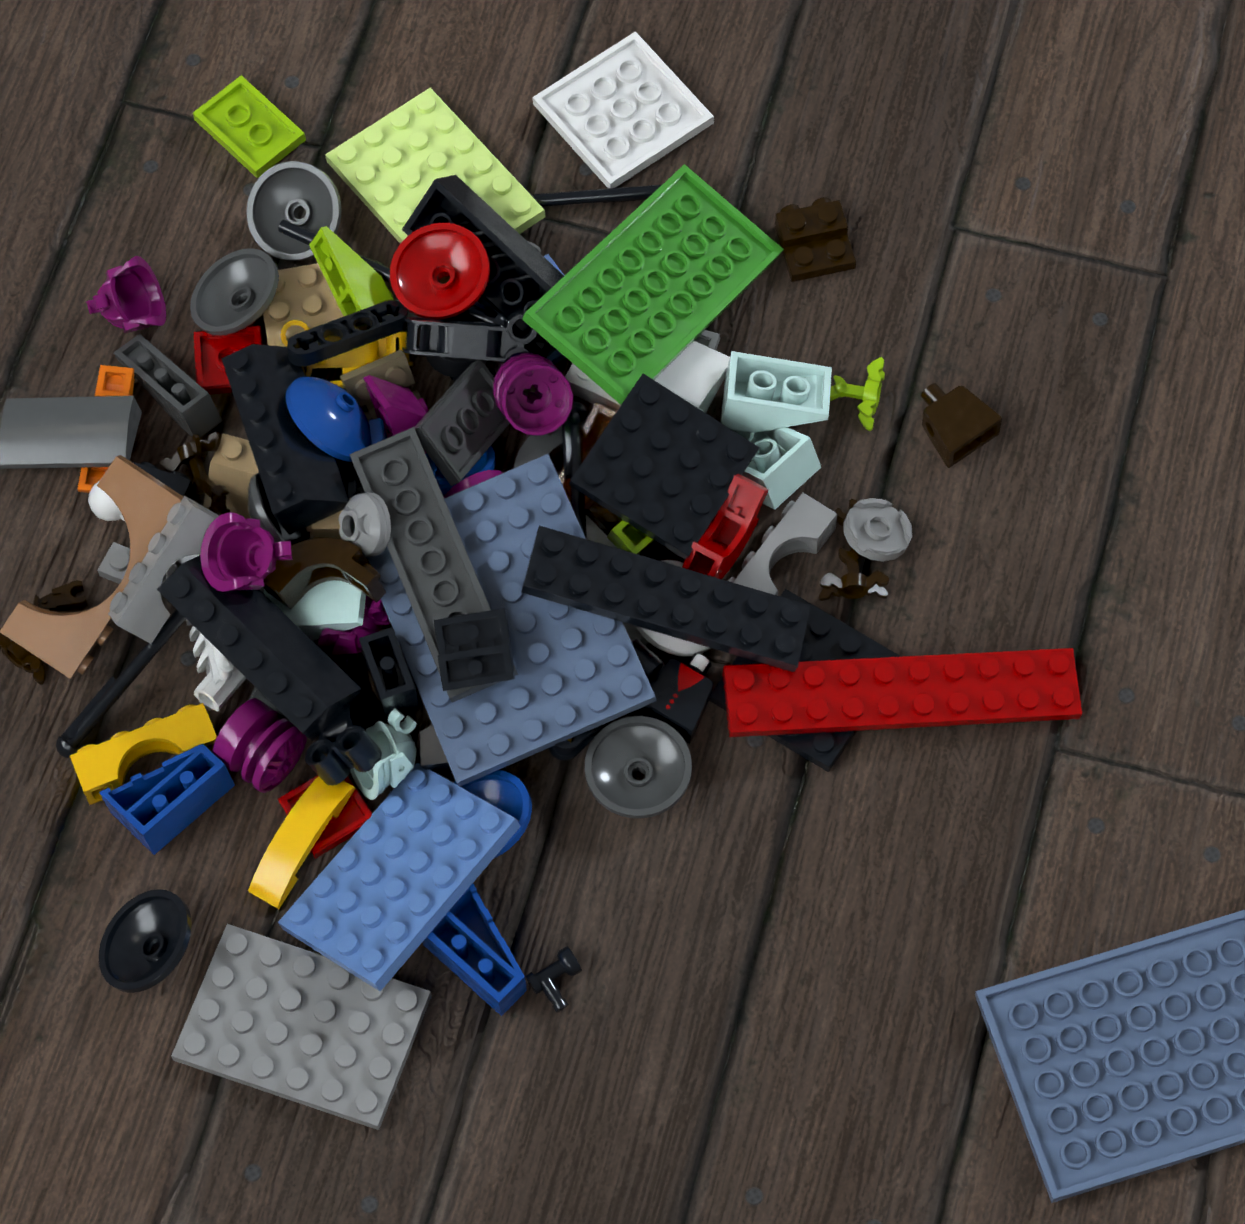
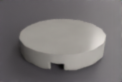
[843,498,912,562]

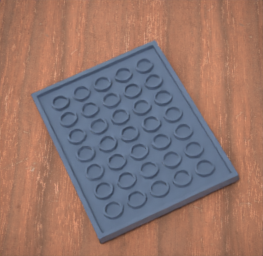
[366,454,657,787]
[975,910,1245,1203]

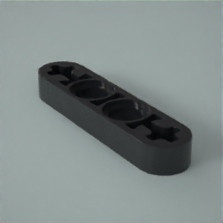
[287,300,408,367]

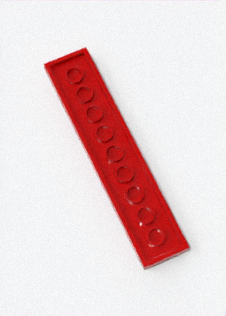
[723,648,1082,737]

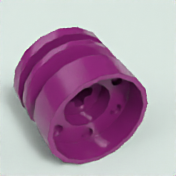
[493,353,573,436]
[212,698,307,793]

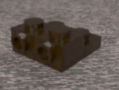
[775,197,856,282]

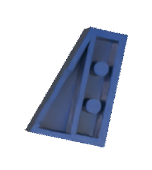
[99,744,235,855]
[423,883,527,1016]

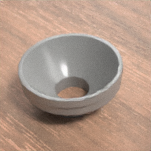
[338,492,391,557]

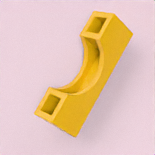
[70,703,217,805]

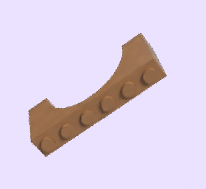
[0,455,183,679]

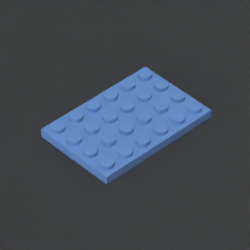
[278,763,521,991]

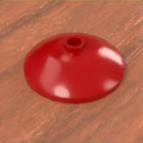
[390,223,490,319]

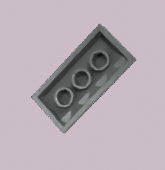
[0,396,142,469]

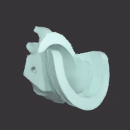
[350,708,417,800]

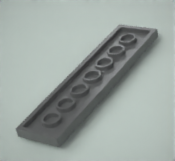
[349,427,518,703]

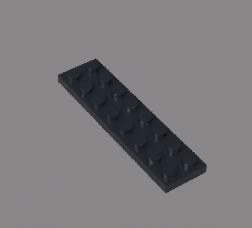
[521,525,810,672]

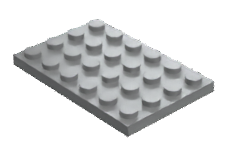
[171,924,432,1130]

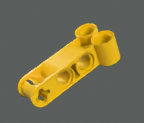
[280,319,413,377]

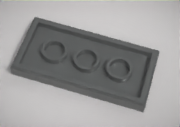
[414,360,510,486]

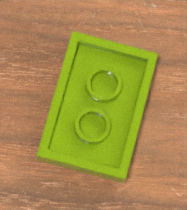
[193,75,306,178]

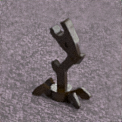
[160,432,230,516]
[819,499,890,601]
[0,580,88,685]

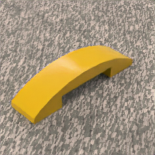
[248,776,356,910]

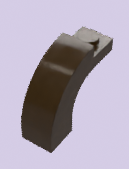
[263,538,386,610]

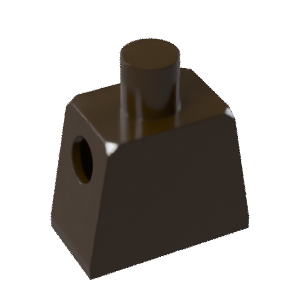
[921,383,1002,468]

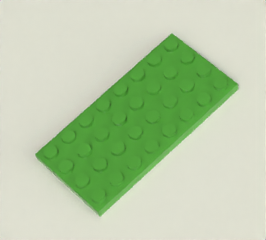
[522,164,784,405]

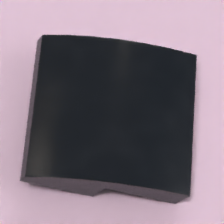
[434,608,515,691]

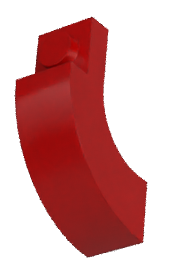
[682,474,769,579]

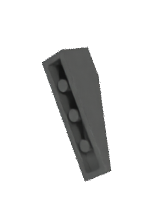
[113,334,222,438]

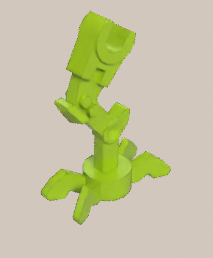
[830,357,885,431]

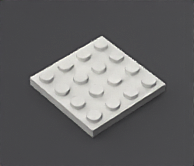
[533,31,714,189]

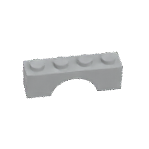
[728,493,837,596]
[108,496,219,644]

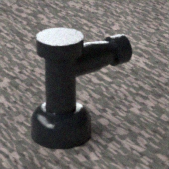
[525,946,582,1013]

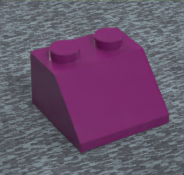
[363,375,429,454]

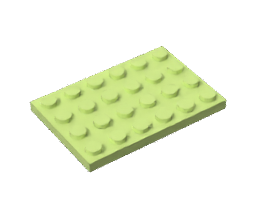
[325,88,546,284]

